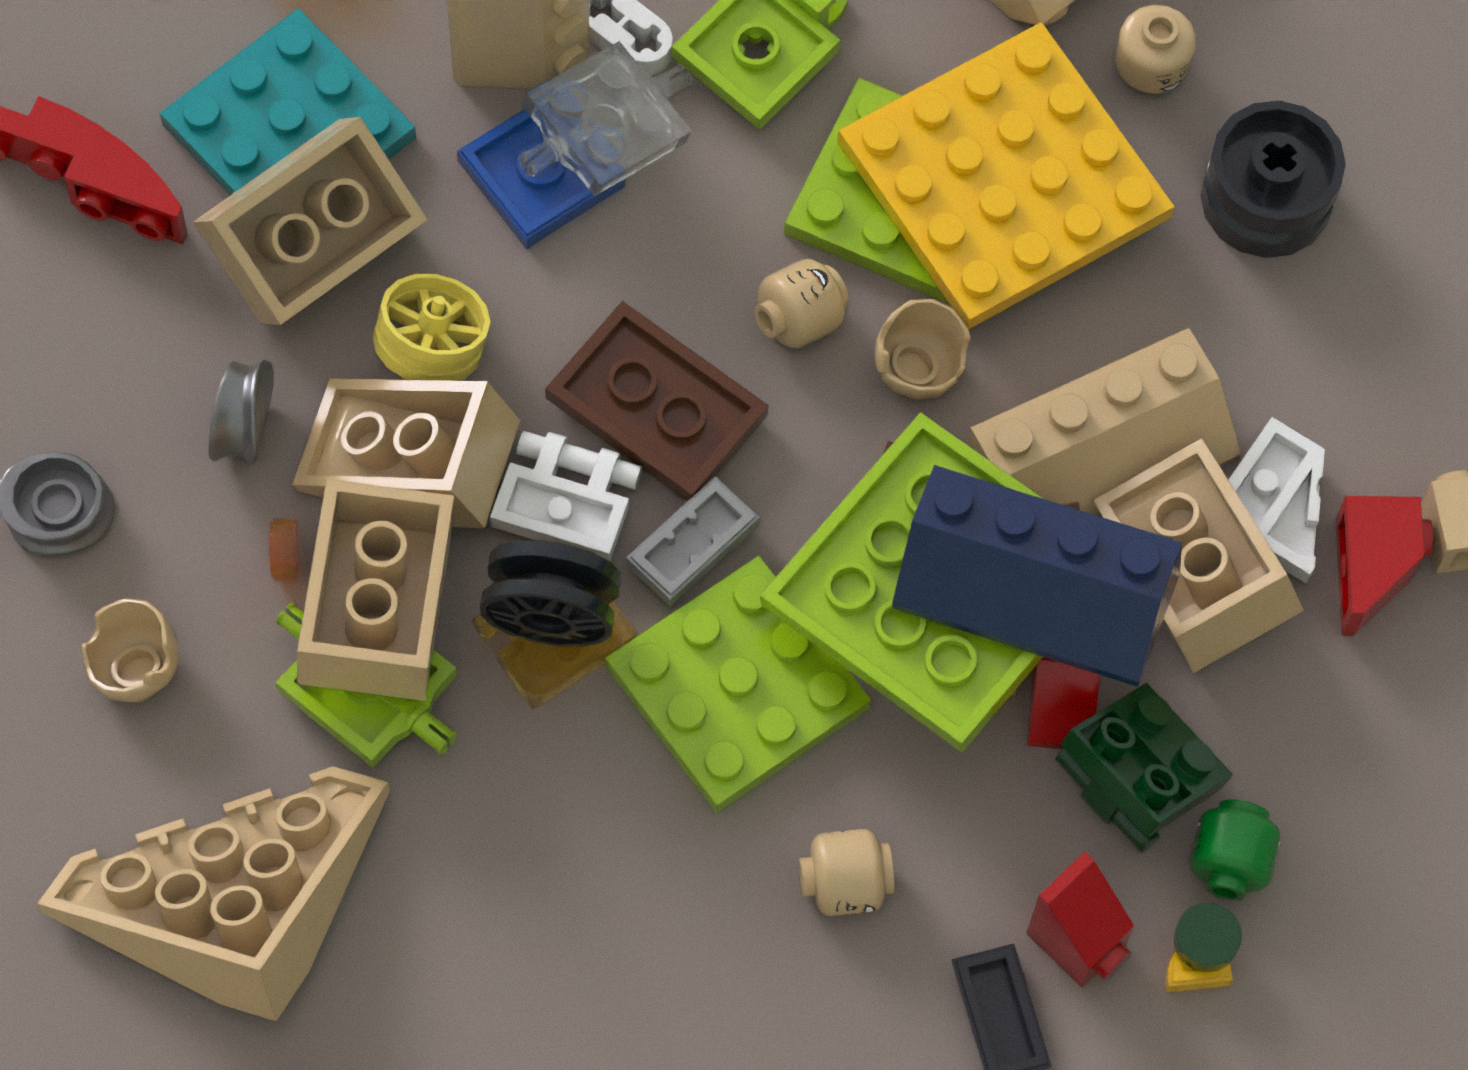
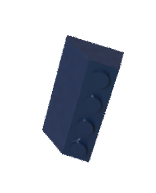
[892,465,1182,687]

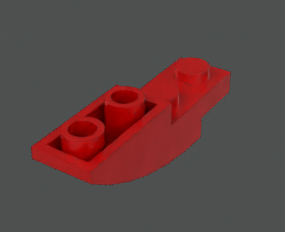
[0,96,188,244]

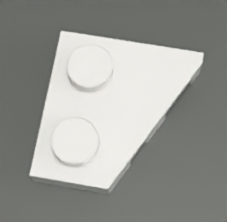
[1229,417,1325,583]

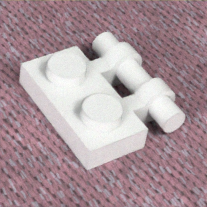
[490,431,643,561]

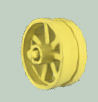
[372,274,491,381]

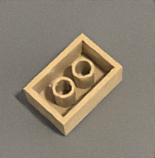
[193,117,428,325]
[297,479,454,701]

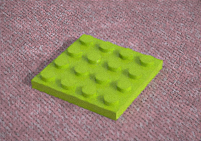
[760,412,1043,753]

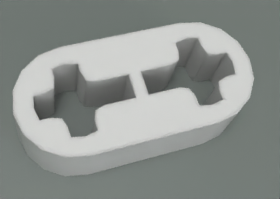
[589,0,673,77]

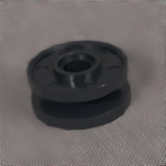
[480,540,621,647]

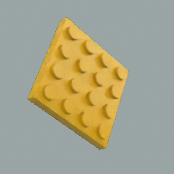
[837,22,1175,330]

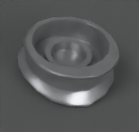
[208,359,275,466]
[0,452,115,556]

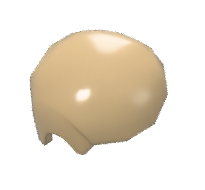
[875,299,971,400]
[81,598,180,702]

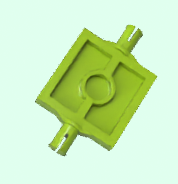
[275,602,458,768]

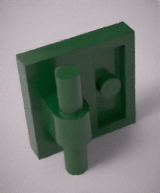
[1055,682,1233,853]

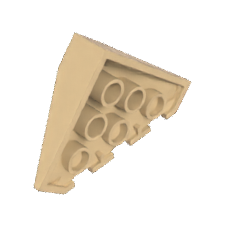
[37,766,390,1021]

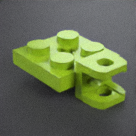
[671,0,847,130]

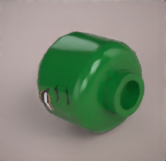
[1190,799,1280,900]

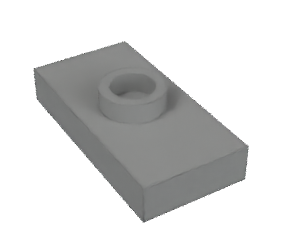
[626,476,760,607]

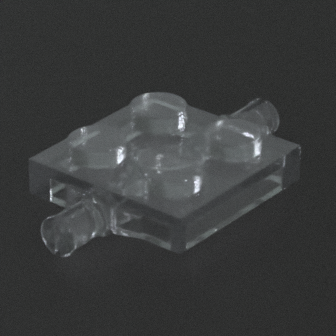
[519,41,692,196]

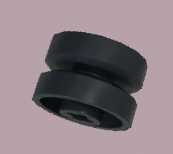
[1200,101,1346,258]

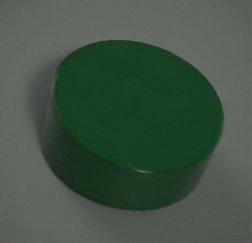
[1174,903,1242,972]

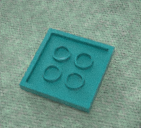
[160,8,416,195]

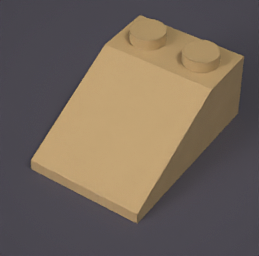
[292,378,520,528]
[1093,438,1304,674]

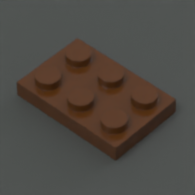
[545,301,769,501]

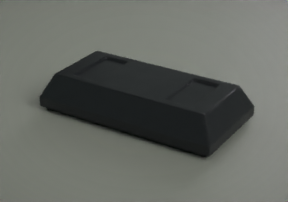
[951,943,1052,1070]

